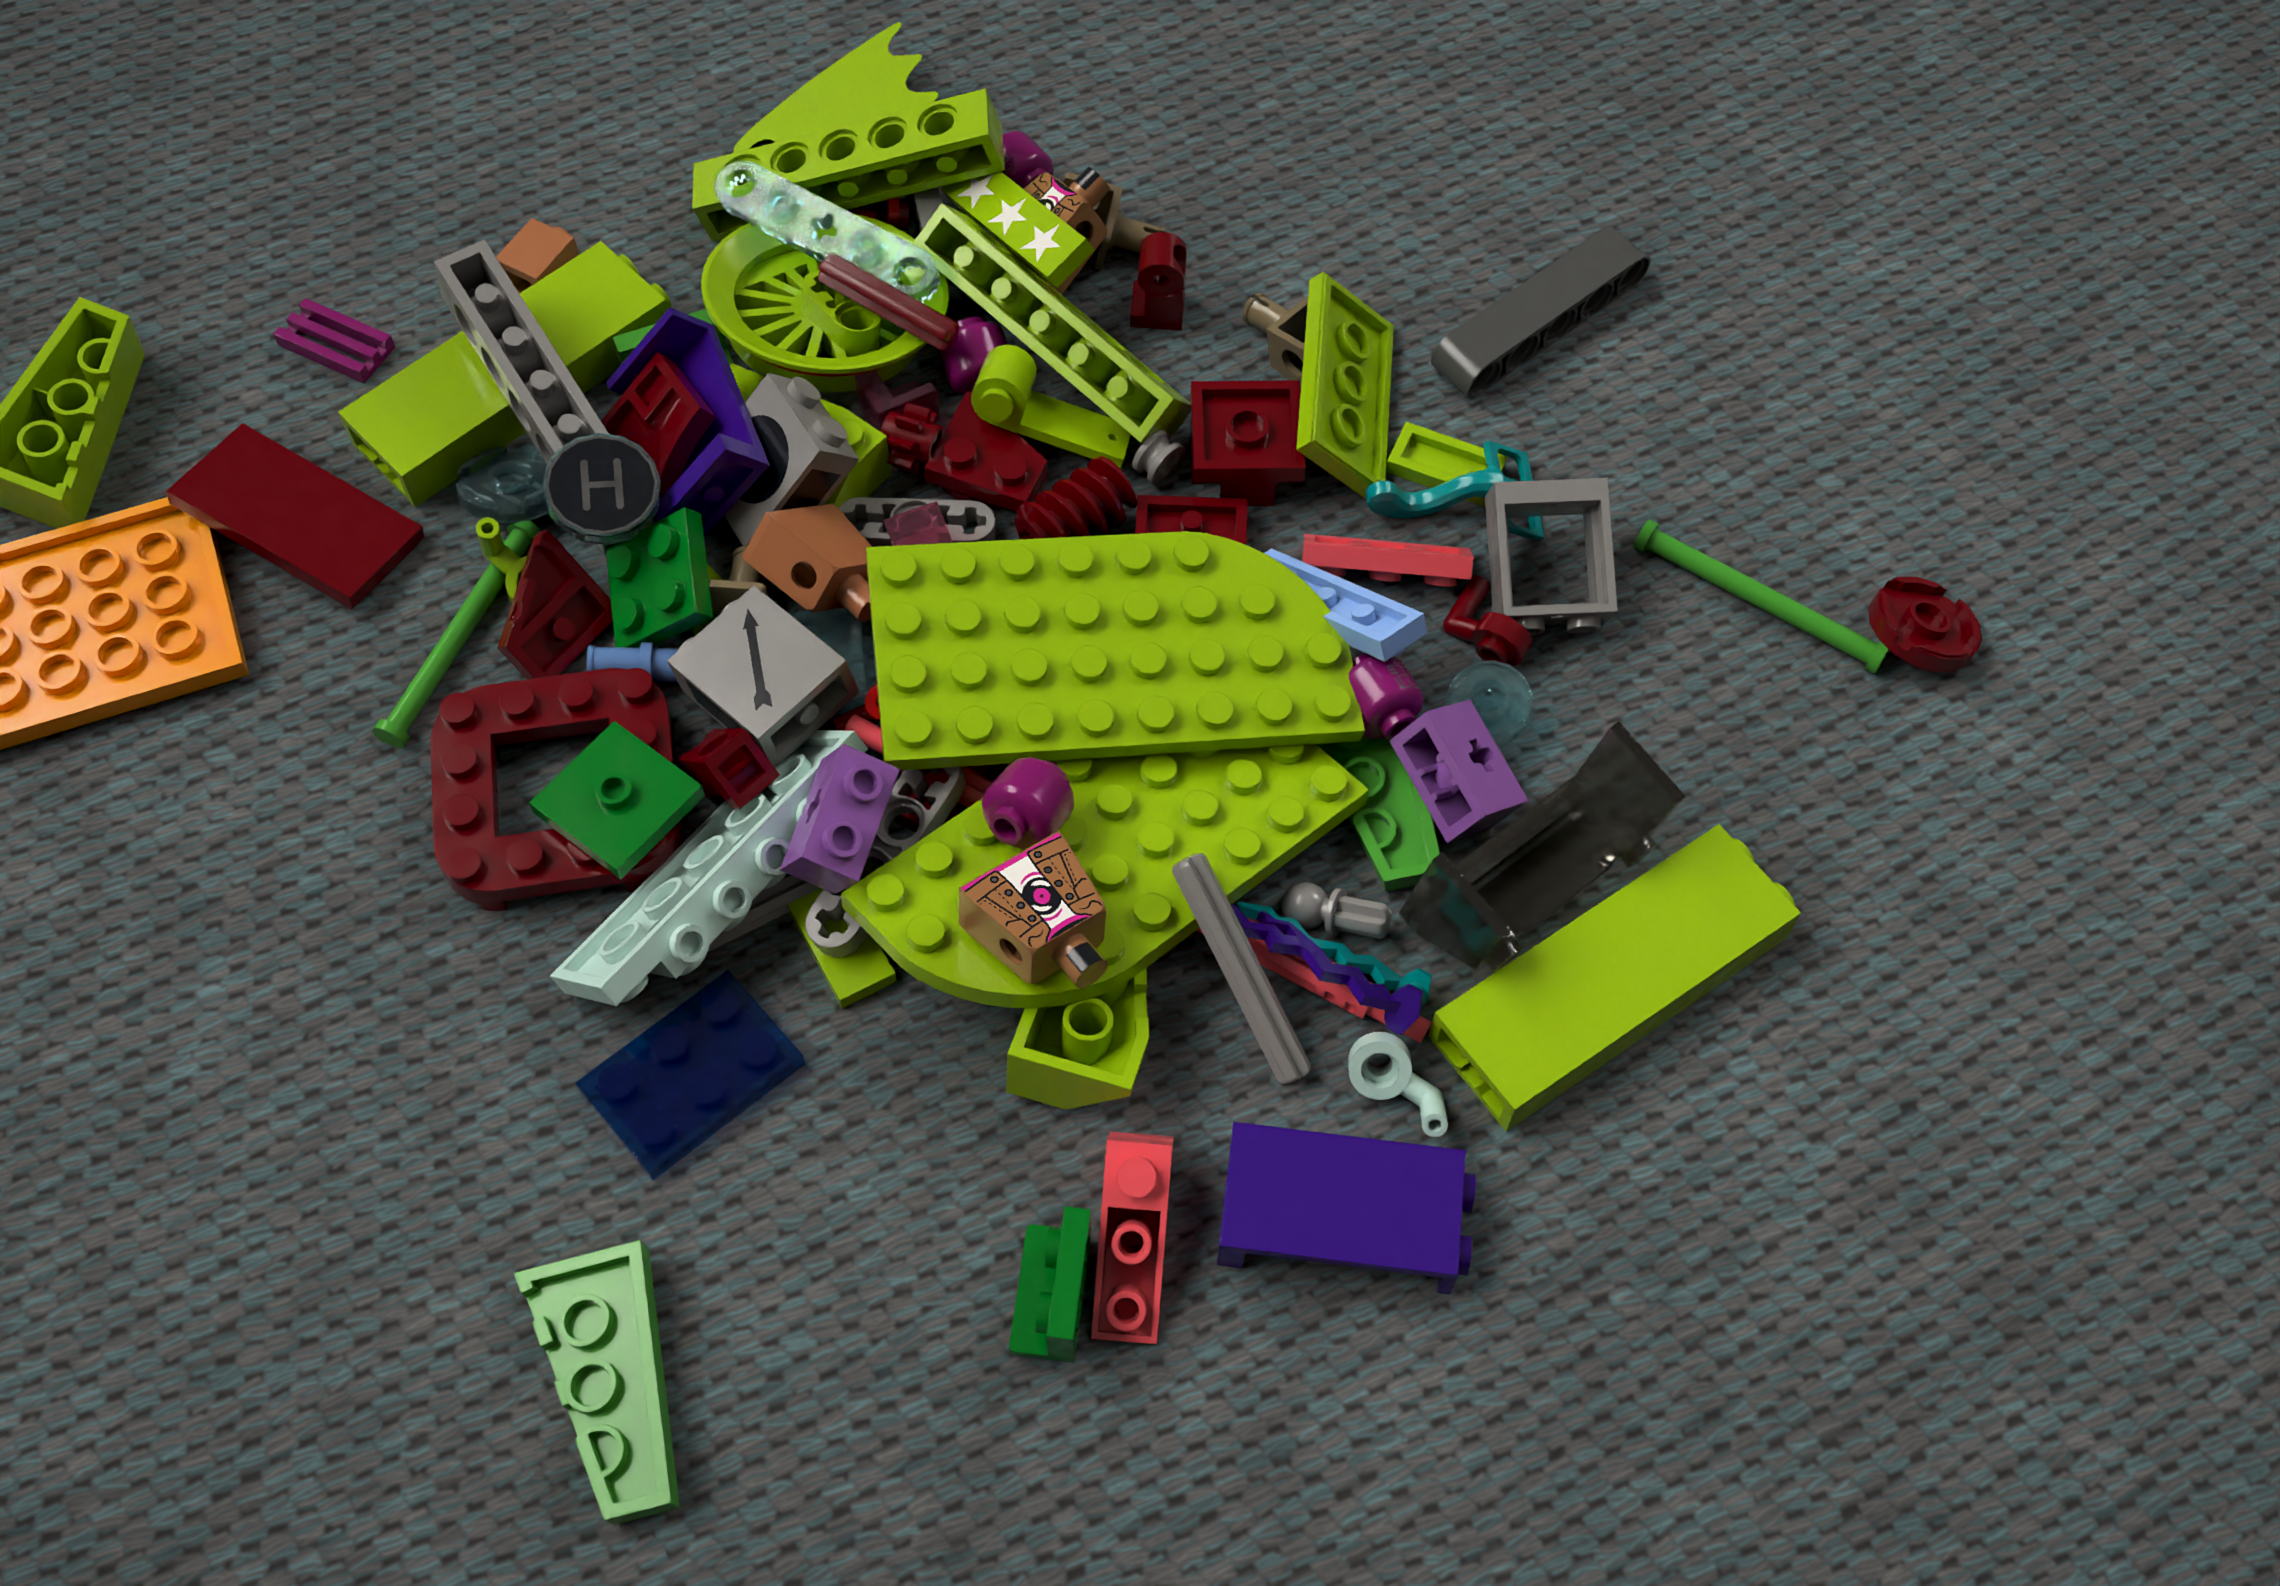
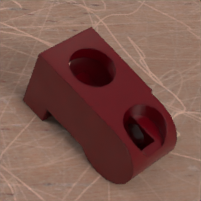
[1130,232,1187,331]
[676,728,780,809]

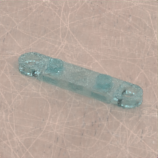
[714,160,940,303]

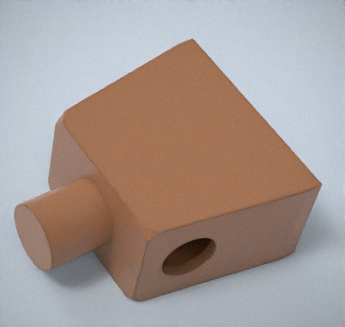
[742,503,872,622]

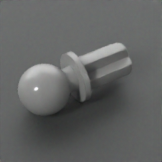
[1281,882,1392,939]

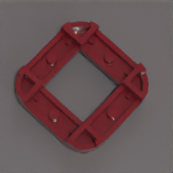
[430,668,684,911]

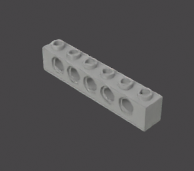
[434,239,653,555]

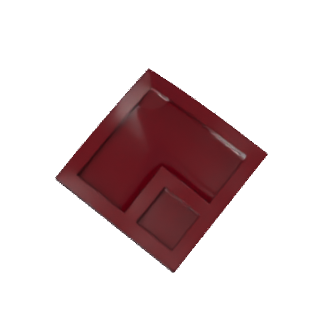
[601,351,716,506]

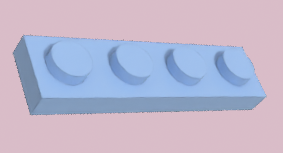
[1265,548,1428,662]

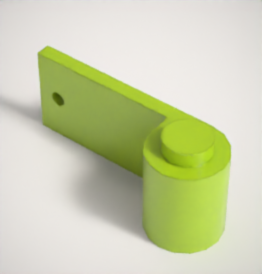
[971,344,1131,469]

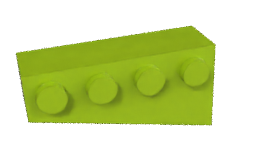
[0,297,145,529]

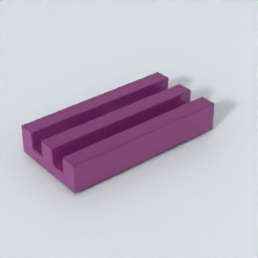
[273,298,396,384]

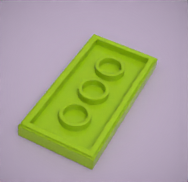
[1296,272,1394,499]

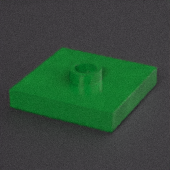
[529,721,705,880]

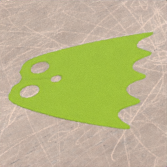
[733,22,939,153]

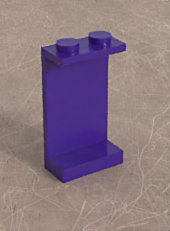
[606,307,770,537]
[1217,1122,1476,1295]

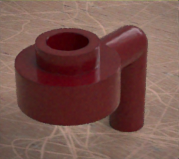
[1443,575,1533,668]

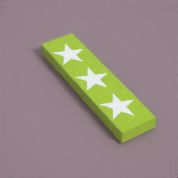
[941,172,1095,288]

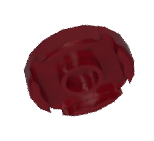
[1868,577,1982,673]

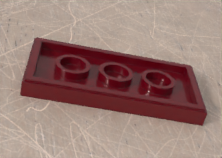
[166,423,424,609]

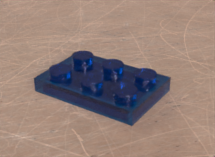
[575,970,806,1181]

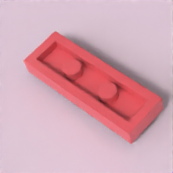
[1302,534,1474,587]

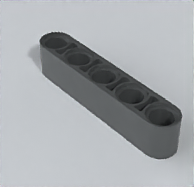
[1431,226,1651,399]

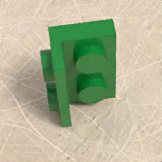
[1009,1206,1092,1363]

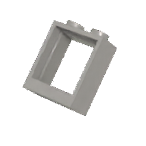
[1485,478,1618,635]

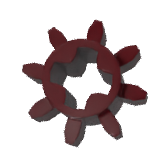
[880,402,946,475]

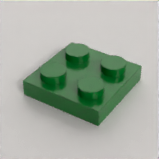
[606,507,713,648]

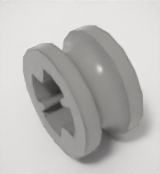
[1132,430,1185,485]

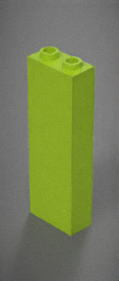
[338,241,672,507]
[1428,824,1801,1132]

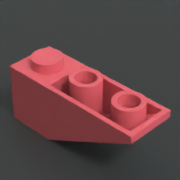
[1091,1131,1174,1344]

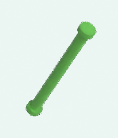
[372,517,541,749]
[1633,519,1889,674]

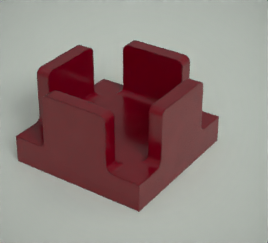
[1190,380,1306,506]

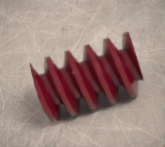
[1014,456,1138,539]

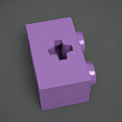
[1389,700,1529,843]
[780,744,900,894]

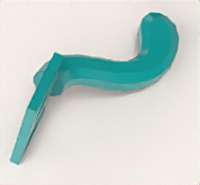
[1365,440,1544,540]

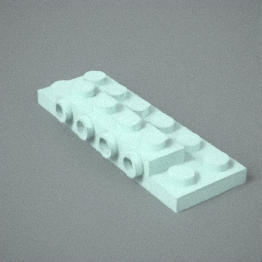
[550,730,868,1006]

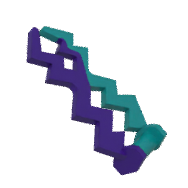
[1230,902,1432,1035]

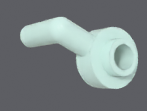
[1348,1032,1448,1137]

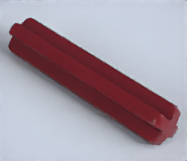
[818,254,960,351]

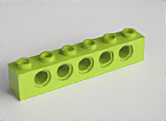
[692,88,1005,242]
[911,203,1191,443]

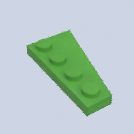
[1317,737,1445,892]
[514,1240,680,1525]

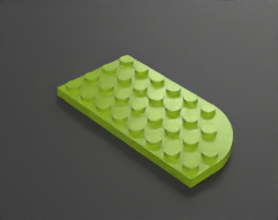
[866,531,1365,771]
[841,744,1369,1008]

